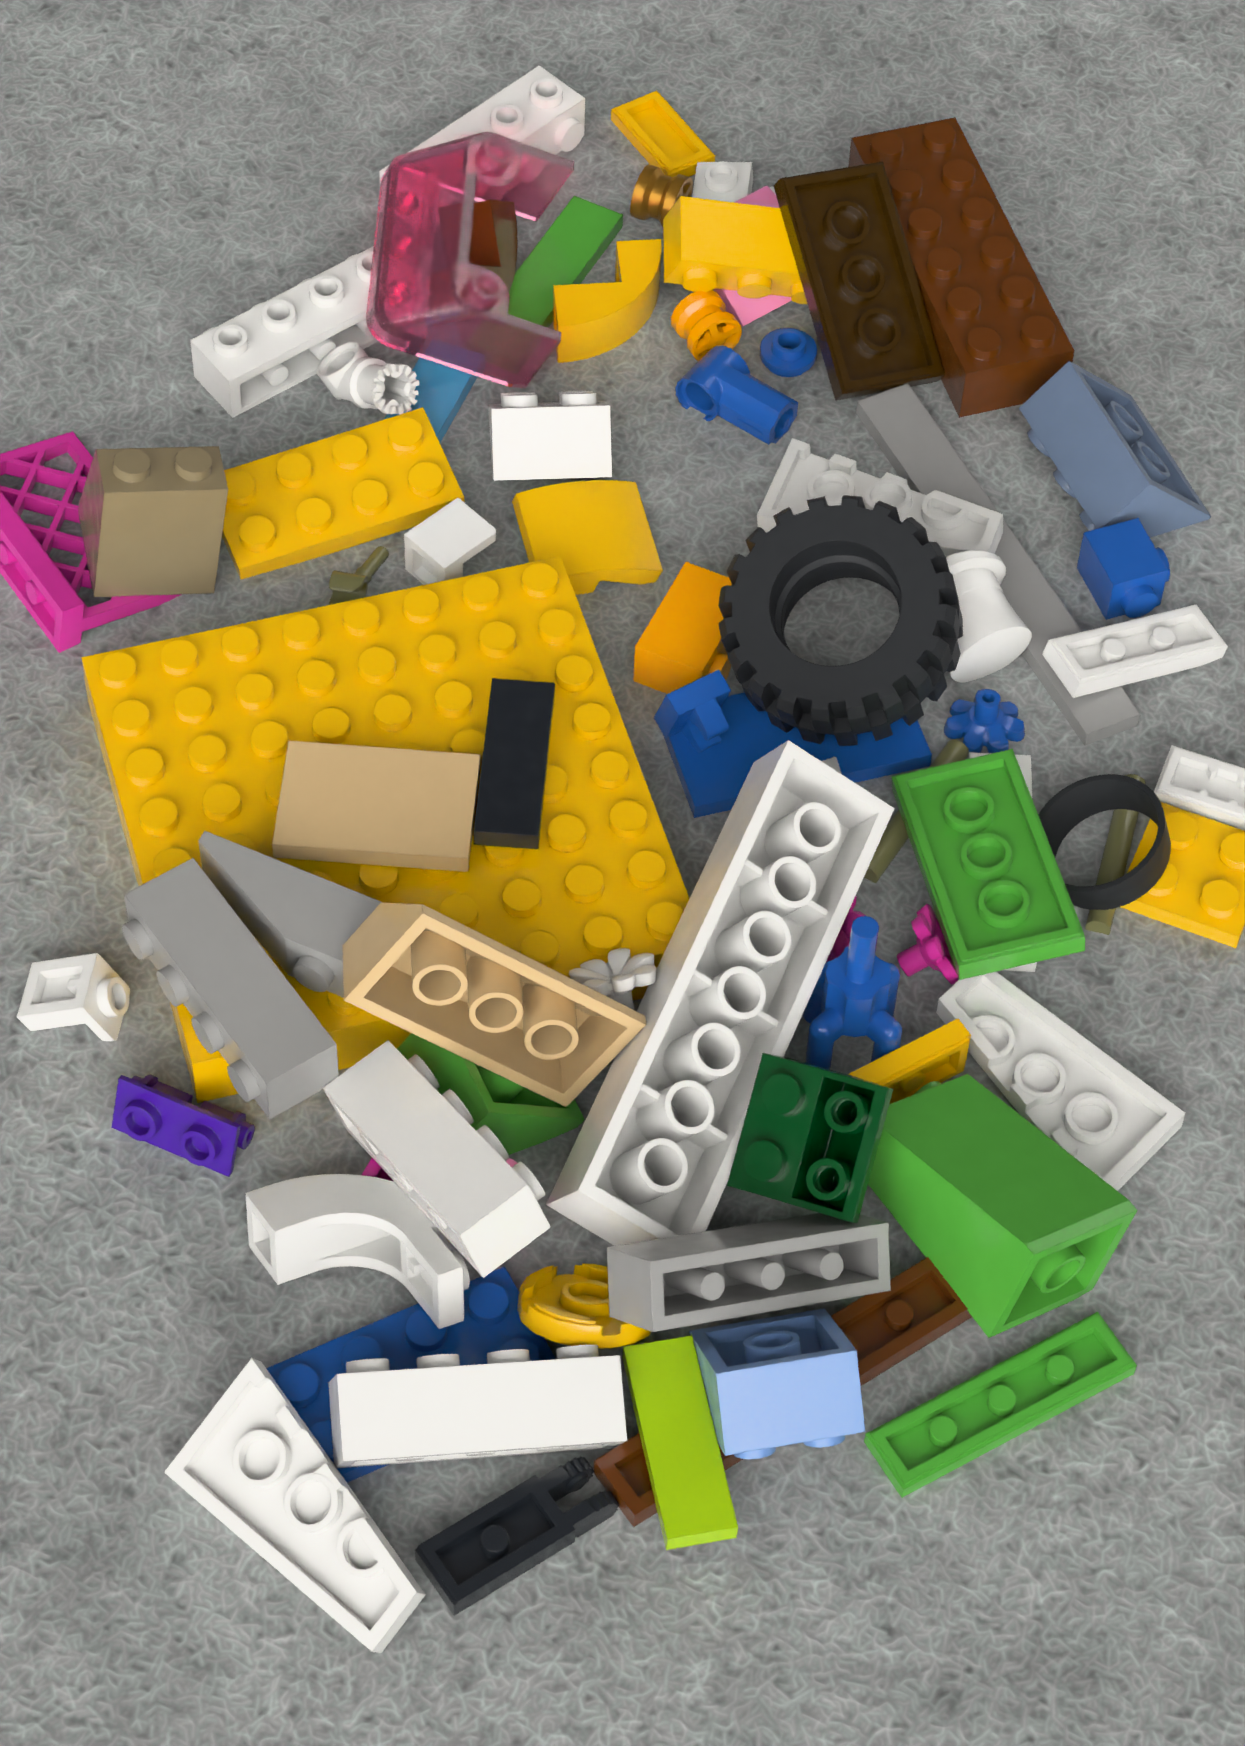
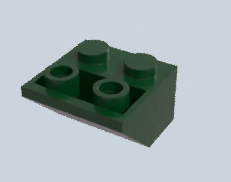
[727,1053,893,1223]

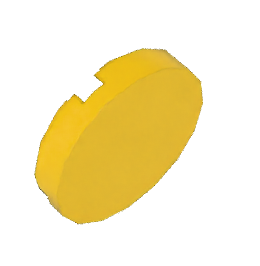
[517,1263,651,1348]

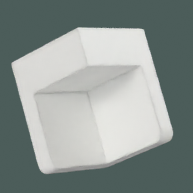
[404,498,496,585]

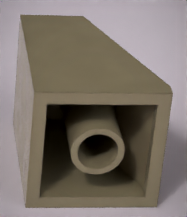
[78,446,228,597]

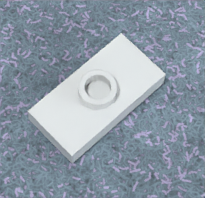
[1154,745,1245,831]

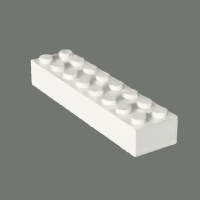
[546,740,895,1246]

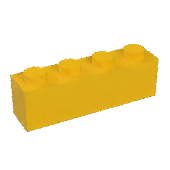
[663,196,807,305]

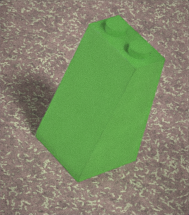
[868,1074,1138,1338]

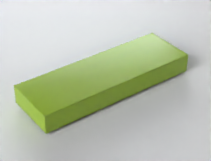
[622,1335,738,1550]

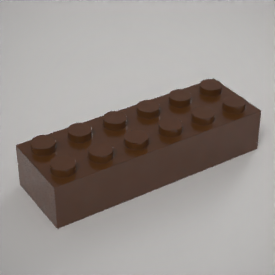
[848,117,1075,418]

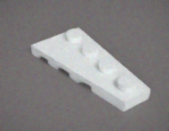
[757,438,1003,557]
[936,972,1185,1191]
[164,1358,426,1653]

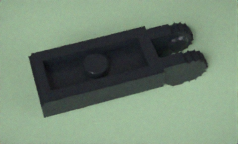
[415,1456,620,1616]

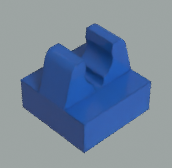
[654,670,731,753]

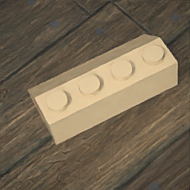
[342,903,646,1107]

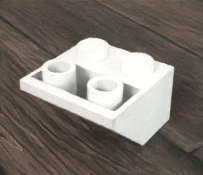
[488,390,612,481]

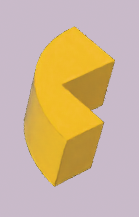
[553,239,662,363]

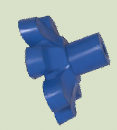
[944,689,1025,753]

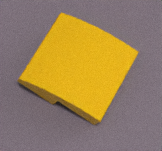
[512,480,663,595]

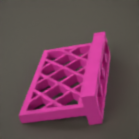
[0,431,182,653]

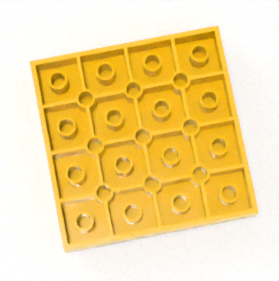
[81,556,690,1103]

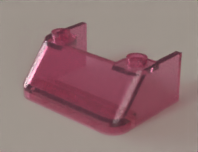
[366,132,574,388]

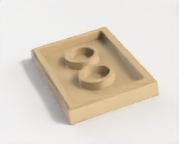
[272,741,480,872]

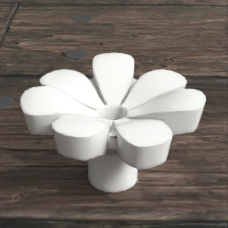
[569,948,656,1010]

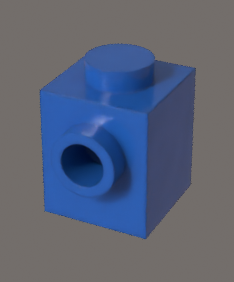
[1077,518,1170,620]

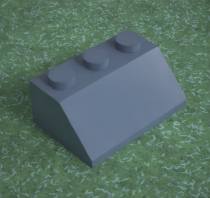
[1019,361,1212,538]

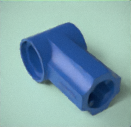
[675,346,798,445]

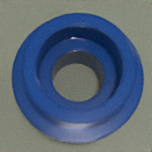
[760,328,817,377]

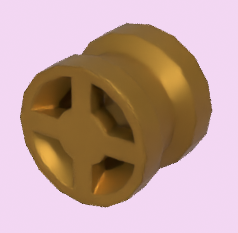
[630,164,693,227]

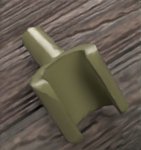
[329,546,389,605]

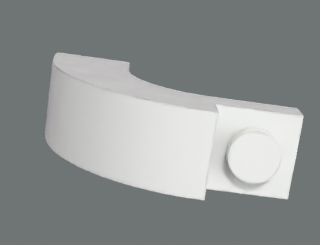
[245,1174,470,1329]

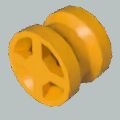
[671,290,742,361]

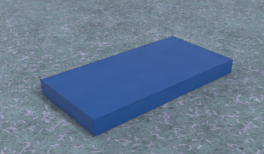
[663,692,932,818]

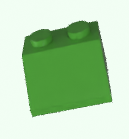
[397,1033,585,1155]

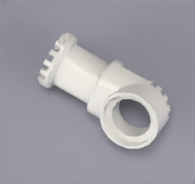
[316,341,419,415]

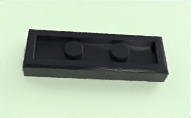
[474,678,555,849]

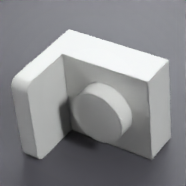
[17,953,130,1041]

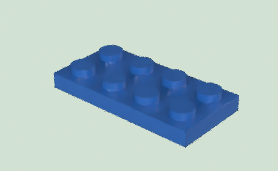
[266,1266,556,1483]

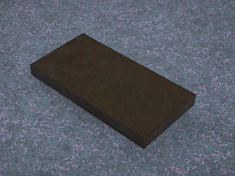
[774,161,945,401]

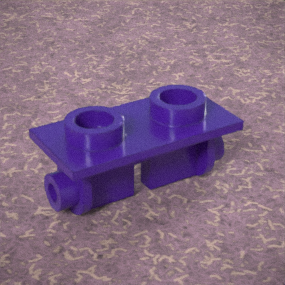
[111,1074,255,1177]

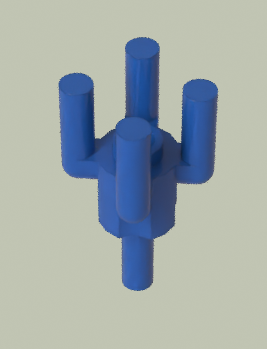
[803,916,902,1069]

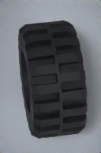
[718,495,963,746]

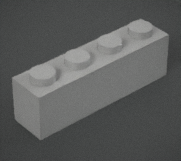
[122,858,339,1119]
[607,1213,891,1332]

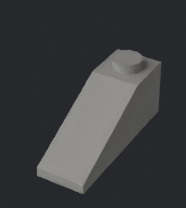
[198,831,382,998]

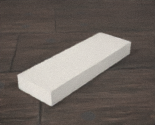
[1042,605,1228,698]

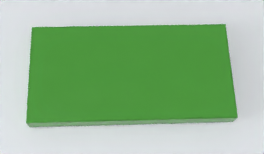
[891,749,1085,980]

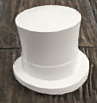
[946,550,1032,683]

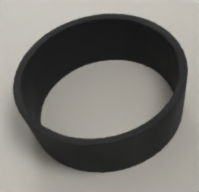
[1038,774,1171,910]

